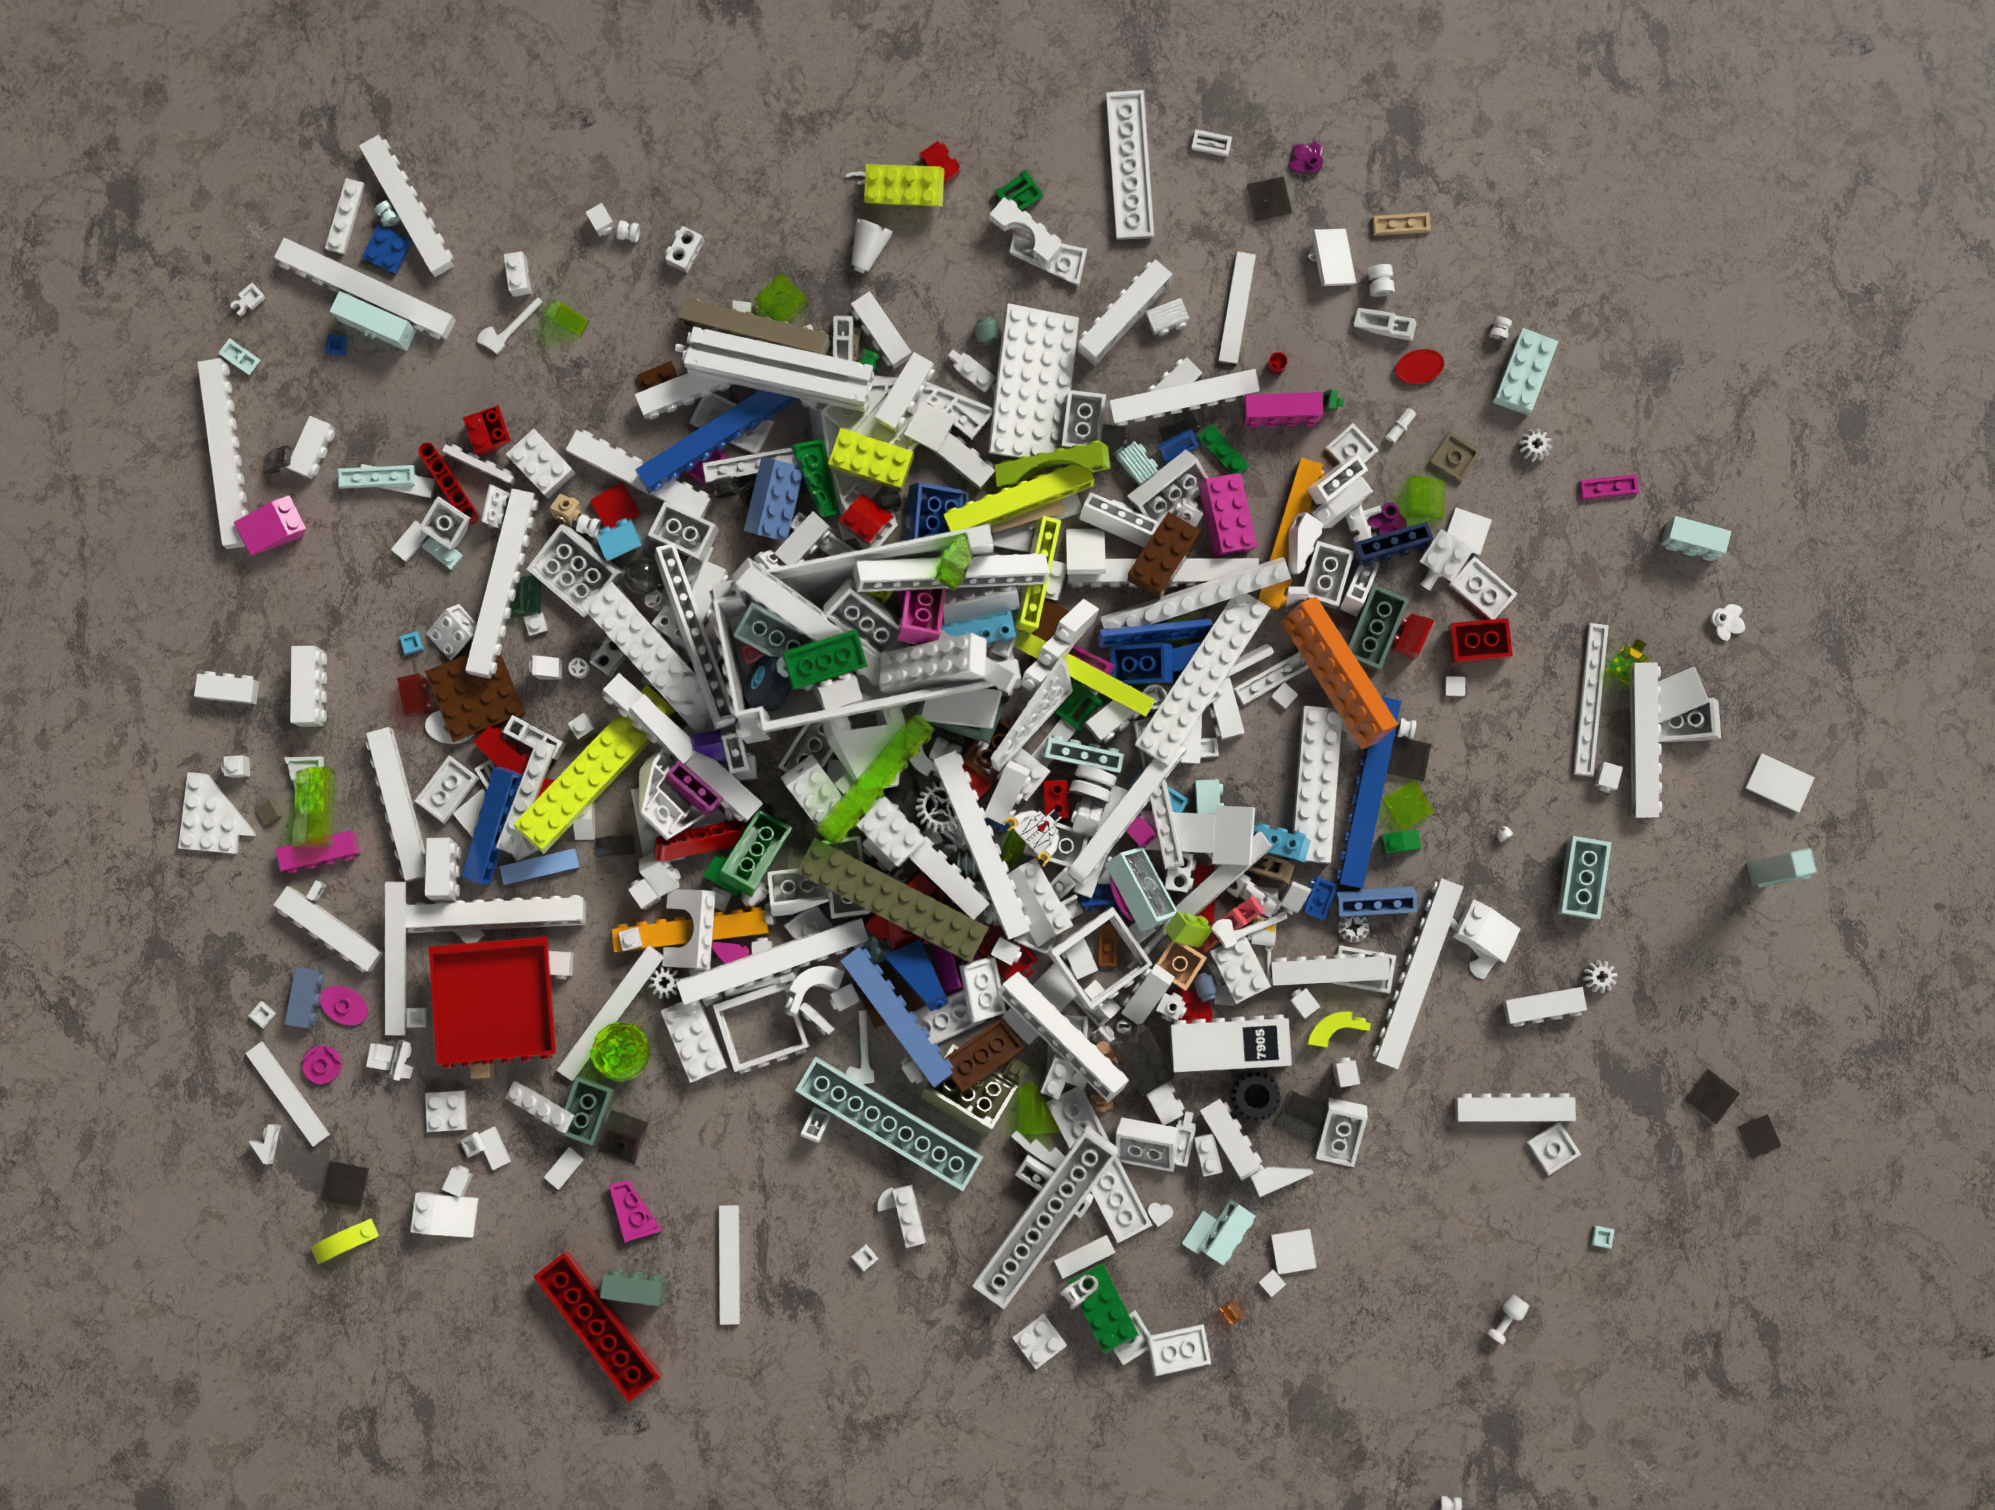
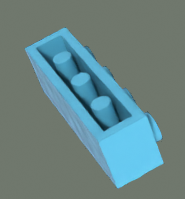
[941,610,1016,646]
[1253,823,1311,863]

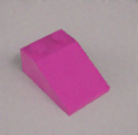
[234,496,306,556]

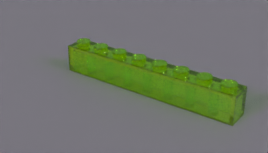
[815,714,935,844]

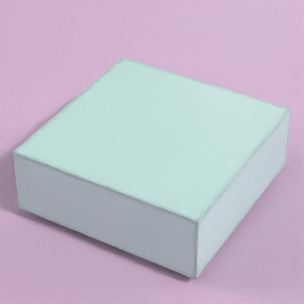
[1591,1226,1615,1249]

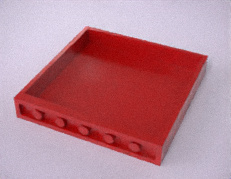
[428,936,557,1068]

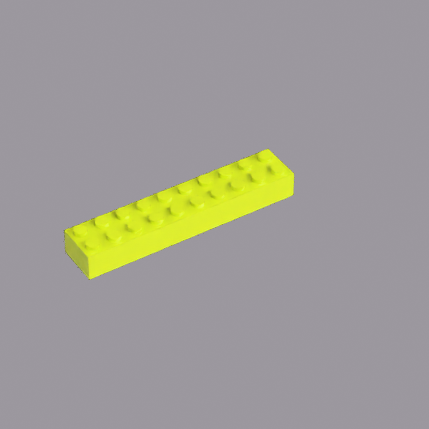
[514,685,675,854]

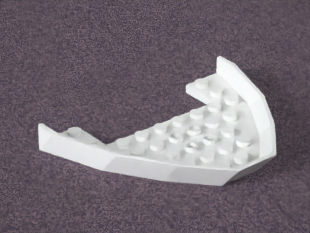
[809,375,993,549]

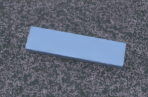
[500,848,580,885]

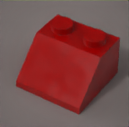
[839,494,894,547]
[1392,613,1434,660]

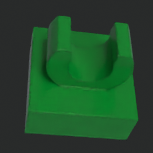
[1322,389,1344,412]

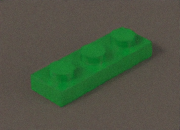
[1197,424,1249,474]

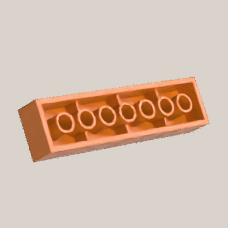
[1281,597,1399,749]

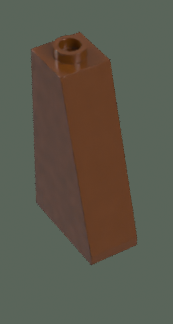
[1027,598,1069,669]

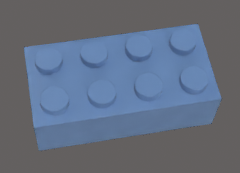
[744,457,803,541]

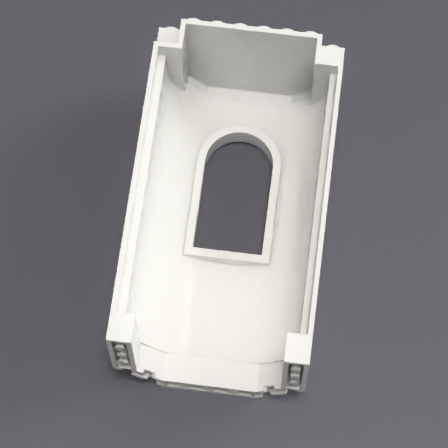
[709,524,1021,744]

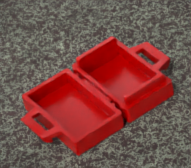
[978,924,1037,981]

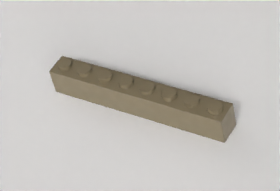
[678,298,830,355]

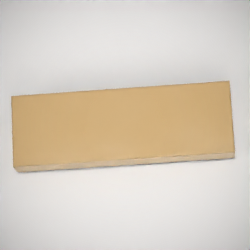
[1372,212,1431,236]

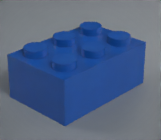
[1110,643,1173,686]

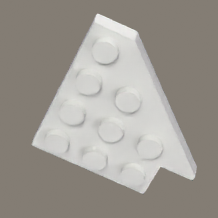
[178,772,256,854]

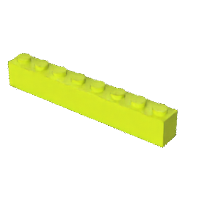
[944,465,1094,532]

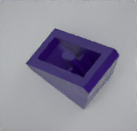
[691,729,727,764]

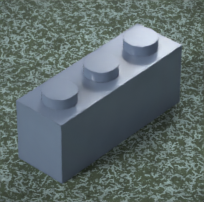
[285,967,325,1028]

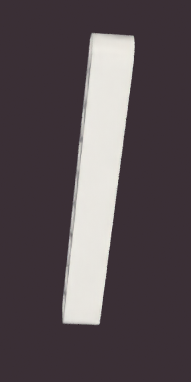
[1067,746,1187,884]

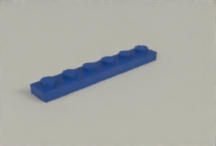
[1097,619,1213,648]

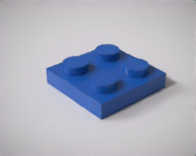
[361,225,413,275]

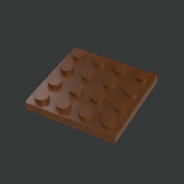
[425,654,525,742]

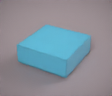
[399,631,424,656]

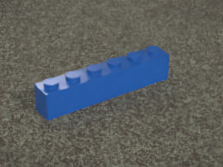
[461,767,523,884]

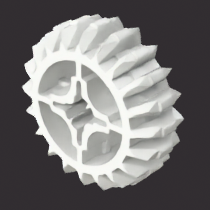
[916,782,959,834]

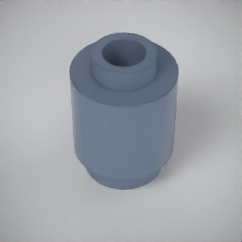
[1193,973,1217,1002]

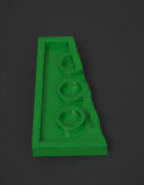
[790,439,840,517]

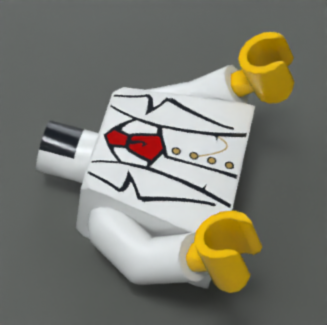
[1002,809,1062,867]

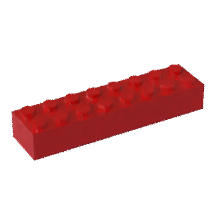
[533,1250,663,1403]

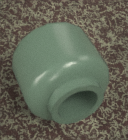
[974,317,1001,346]

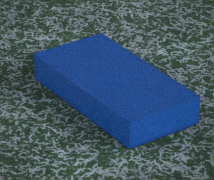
[1157,429,1199,464]

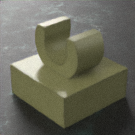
[1003,1058,1030,1083]

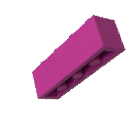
[275,830,360,874]

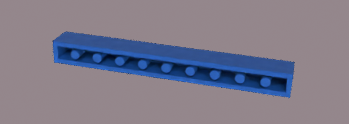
[635,390,800,493]
[1336,696,1401,889]

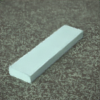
[338,465,415,489]

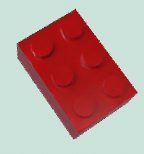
[1448,618,1513,664]

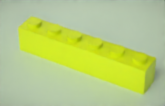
[1014,515,1061,633]

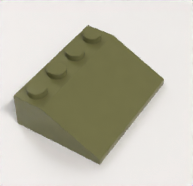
[920,1044,1019,1138]

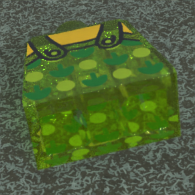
[1604,639,1649,685]

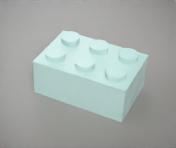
[1660,516,1731,561]

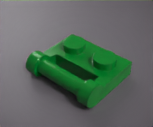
[994,169,1044,212]
[1054,681,1103,732]

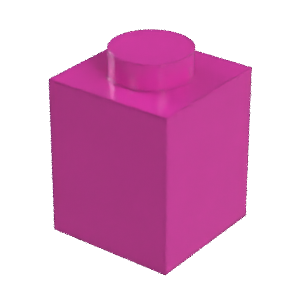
[1126,816,1158,848]

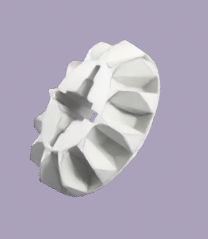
[1338,915,1369,943]

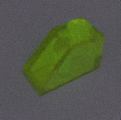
[542,299,590,337]

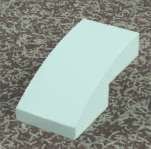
[218,338,261,375]

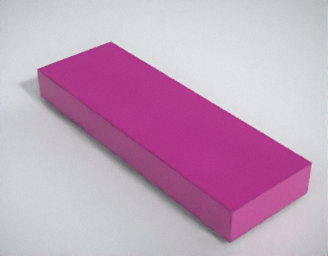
[1579,474,1639,500]

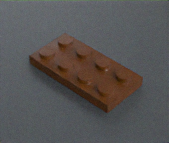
[943,1018,1025,1094]

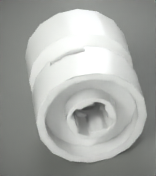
[1368,264,1395,297]
[1143,684,1167,712]
[929,736,963,761]

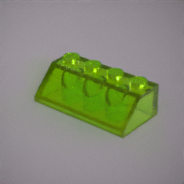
[293,767,335,848]

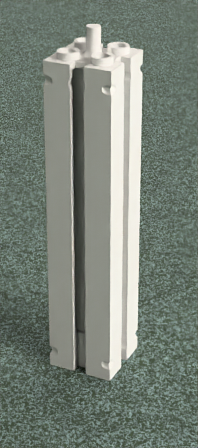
[675,327,875,413]

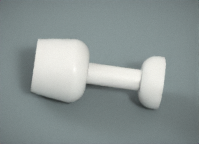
[1487,1294,1530,1345]

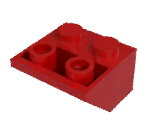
[463,405,511,457]

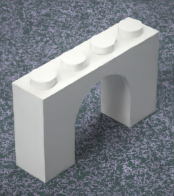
[662,889,715,969]

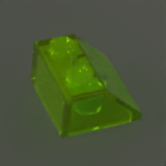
[1405,475,1445,519]

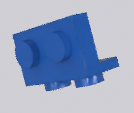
[1302,876,1338,921]
[1080,883,1117,911]

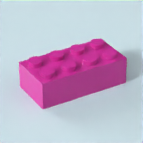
[1243,392,1323,428]
[1198,473,1257,558]
[898,588,946,644]

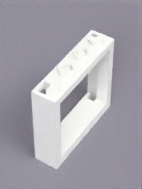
[1047,907,1153,1011]
[713,982,810,1074]

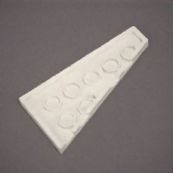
[991,657,1073,772]

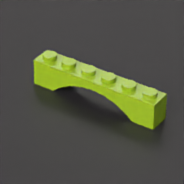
[995,441,1110,489]

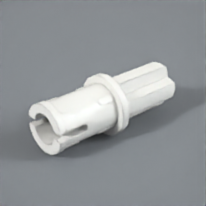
[1385,408,1416,444]

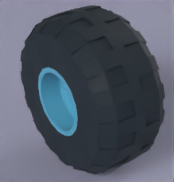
[744,654,792,713]

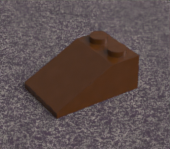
[962,718,1012,783]

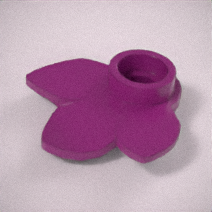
[1288,141,1323,173]
[1368,502,1407,535]

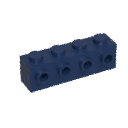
[1351,522,1433,567]

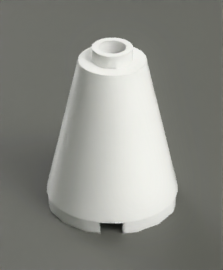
[851,218,893,274]

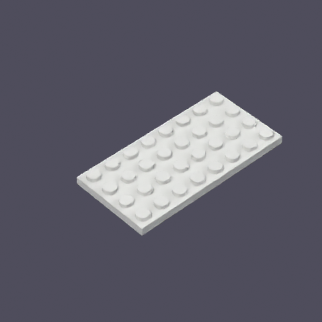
[988,303,1079,466]

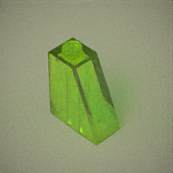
[1019,1082,1059,1134]

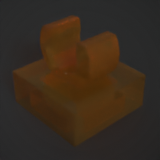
[1220,1299,1247,1325]

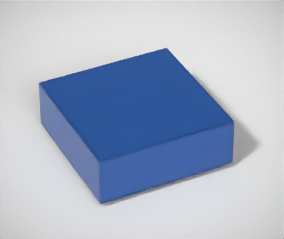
[326,335,348,356]

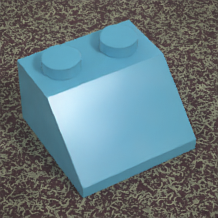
[596,518,642,561]

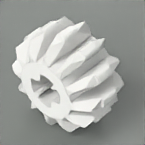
[1519,429,1552,462]
[1583,960,1617,993]
[649,966,682,999]

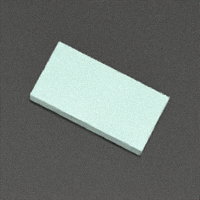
[1182,1210,1217,1254]

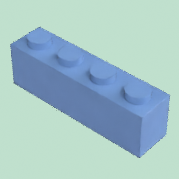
[1336,886,1417,917]

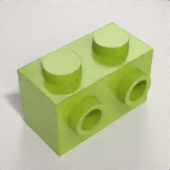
[1164,911,1212,948]

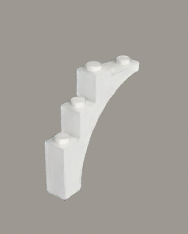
[1016,599,1099,711]

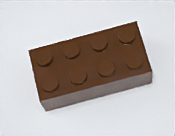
[1127,512,1201,600]

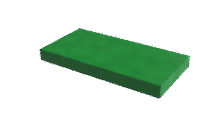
[781,629,868,690]

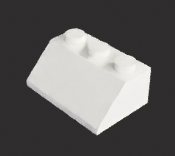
[1116,1118,1179,1172]

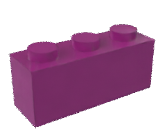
[665,760,723,818]

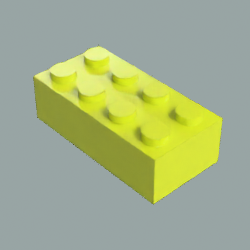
[864,164,944,207]
[828,428,914,492]

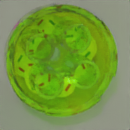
[590,1022,651,1082]

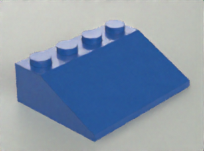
[904,482,970,541]

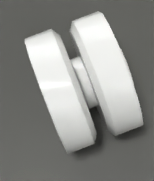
[1069,764,1117,803]

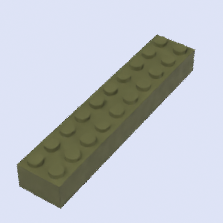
[796,838,989,963]

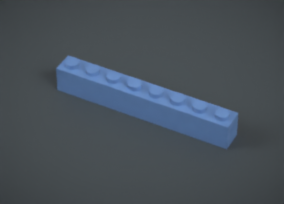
[841,947,954,1087]

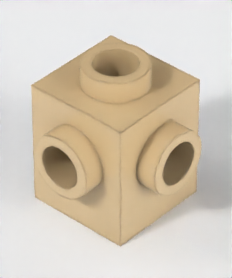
[550,494,582,527]

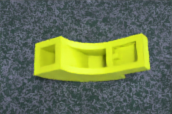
[1306,1012,1371,1047]
[310,1219,379,1264]

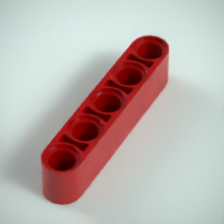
[418,442,480,525]
[654,820,744,861]

